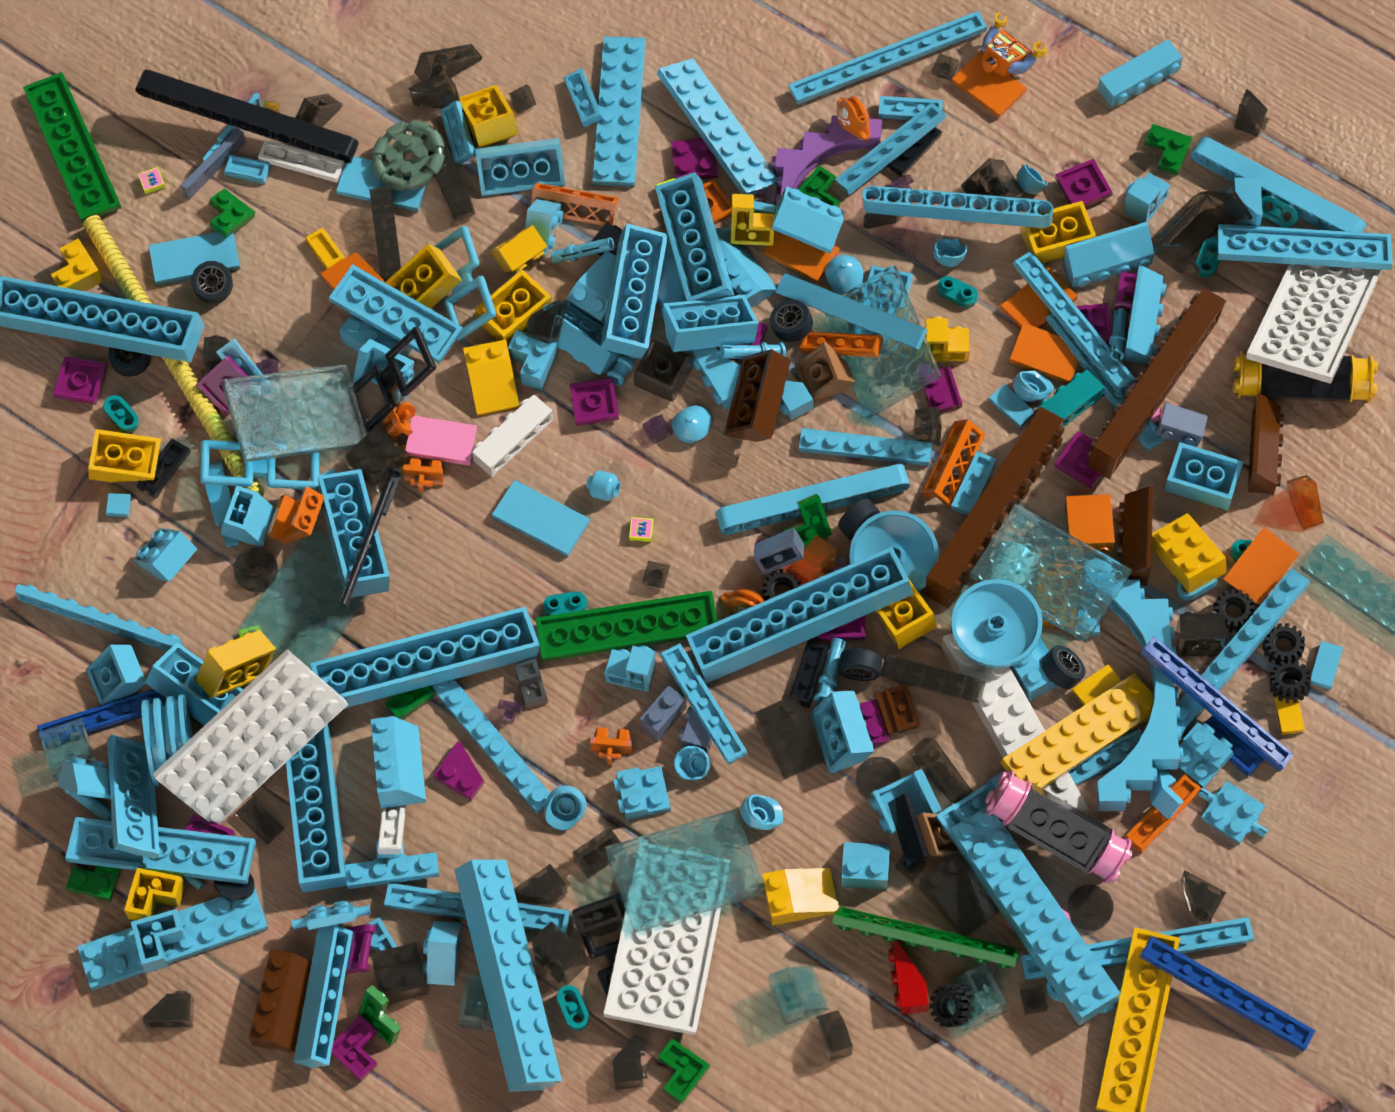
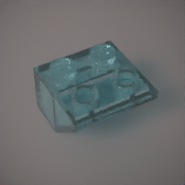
[38,718,97,782]
[948,963,1007,1031]
[768,966,829,1026]
[458,974,494,1032]

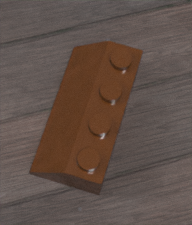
[724,349,791,442]
[1248,394,1284,495]
[1116,486,1153,586]
[249,949,312,1053]

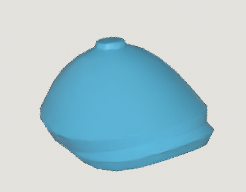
[825,255,863,296]
[1012,371,1054,402]
[671,406,712,443]
[545,785,587,831]
[740,795,783,830]

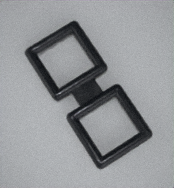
[346,327,436,434]
[572,893,627,1021]

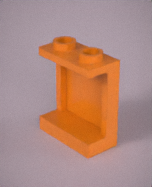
[267,487,325,545]
[1064,494,1115,555]

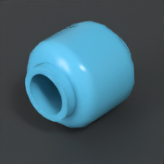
[586,470,621,501]

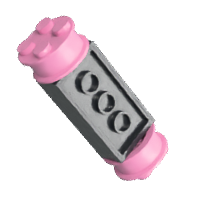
[985,770,1132,884]

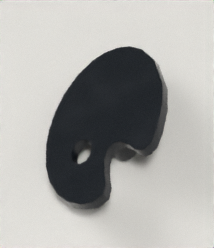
[213,873,255,900]

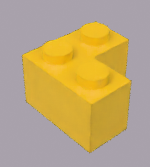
[730,194,774,246]
[490,225,547,273]
[51,239,103,292]
[924,317,969,362]
[124,868,185,921]

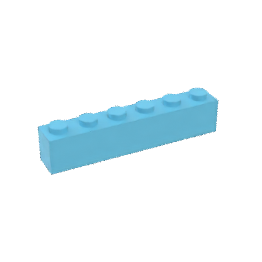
[293,925,353,1069]

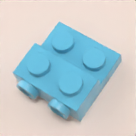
[1178,723,1234,788]
[613,766,671,820]

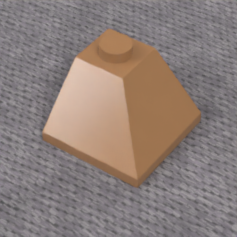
[794,343,855,402]
[917,813,963,858]

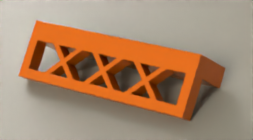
[530,183,620,226]
[920,419,985,507]

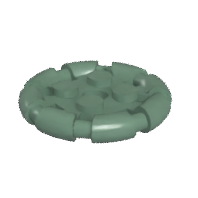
[372,120,445,191]

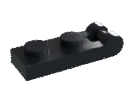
[137,438,191,499]

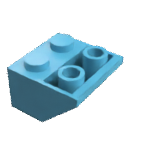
[221,486,276,548]
[133,528,197,582]

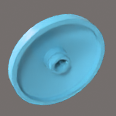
[850,510,939,592]
[951,579,1042,668]

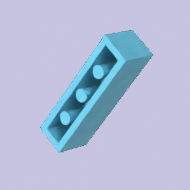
[1098,39,1183,107]

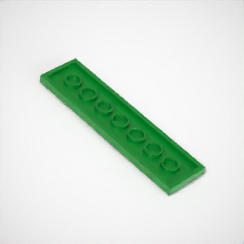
[23,72,122,224]
[536,591,718,662]
[832,906,1021,969]

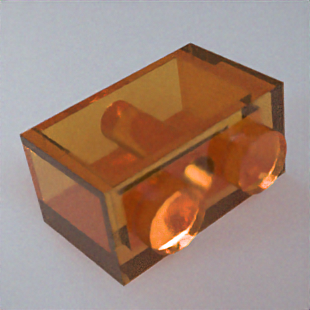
[789,535,838,585]

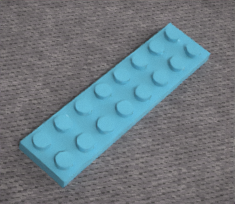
[592,36,646,187]
[657,58,778,195]
[1217,224,1393,270]
[65,817,256,884]
[77,889,269,990]

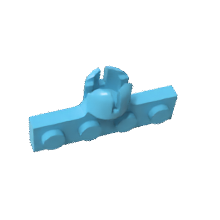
[345,840,440,889]

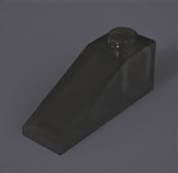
[414,44,482,86]
[908,738,973,804]

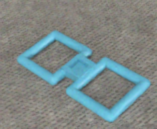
[434,226,496,341]
[200,440,319,490]

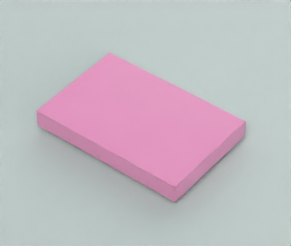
[405,416,477,466]

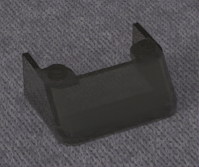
[1151,191,1253,273]

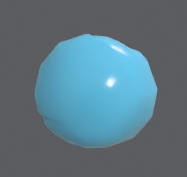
[1016,164,1048,194]
[933,238,967,267]
[674,746,711,781]

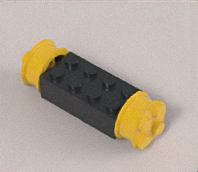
[1232,351,1378,404]

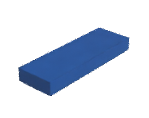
[1205,715,1264,777]

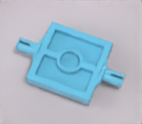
[1198,781,1269,844]
[291,901,371,930]

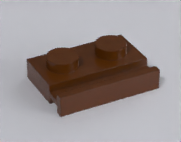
[875,684,920,736]

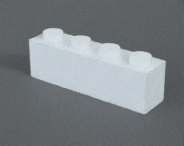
[472,395,554,477]

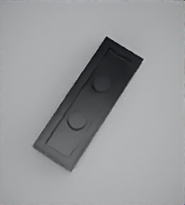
[886,127,942,177]
[789,640,830,708]
[888,793,929,866]

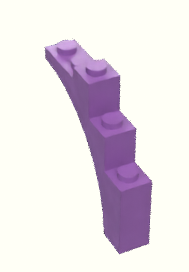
[771,116,882,205]

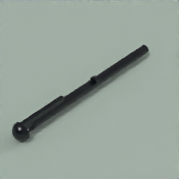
[339,466,402,609]

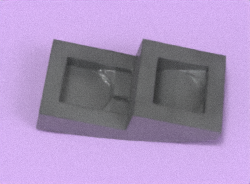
[514,658,548,709]

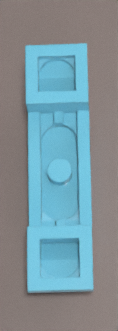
[935,770,1007,835]

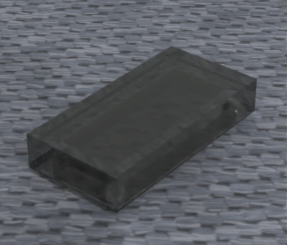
[235,797,284,845]

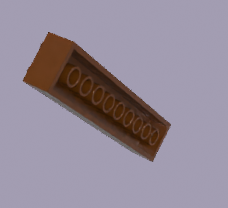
[1087,288,1226,480]
[925,407,1065,608]

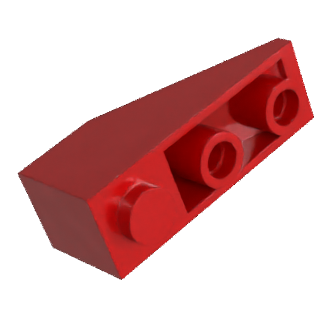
[888,940,929,1015]

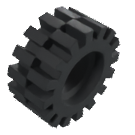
[762,569,802,601]
[1212,589,1255,633]
[1263,623,1305,665]
[1269,660,1311,703]
[929,984,974,1028]

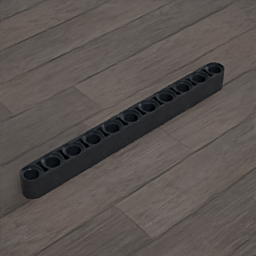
[135,70,359,163]

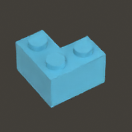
[1123,173,1170,223]
[525,199,563,255]
[508,330,558,391]
[605,646,656,692]
[131,909,186,973]
[423,921,462,986]

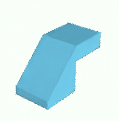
[1148,770,1184,819]

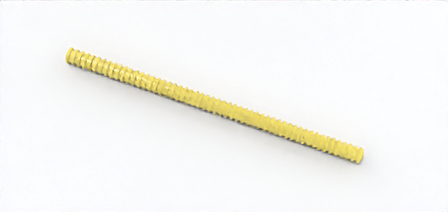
[83,215,265,497]

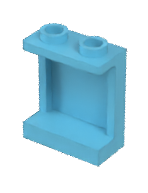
[353,339,415,404]
[869,769,941,836]

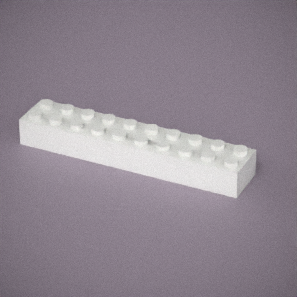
[941,633,1089,815]

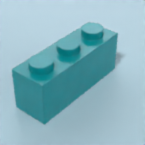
[1038,370,1105,428]

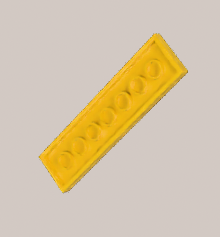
[1000,673,1153,788]
[1096,927,1180,1112]

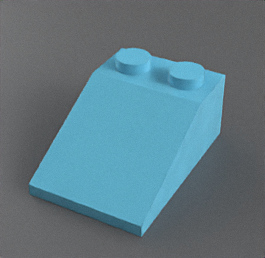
[566,251,616,325]

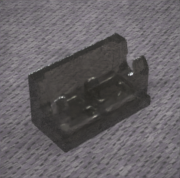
[913,407,942,447]
[572,827,625,879]

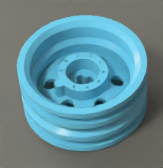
[141,694,193,786]

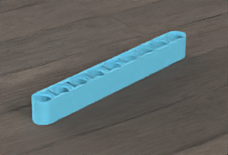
[1190,136,1367,233]
[862,186,1053,228]
[715,464,910,535]

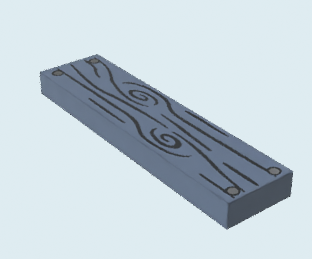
[181,129,246,200]

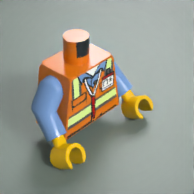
[982,12,1047,77]

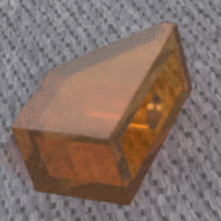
[1286,475,1324,529]

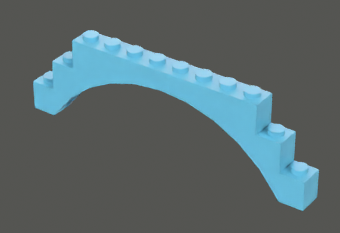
[656,221,814,420]
[1083,560,1183,811]

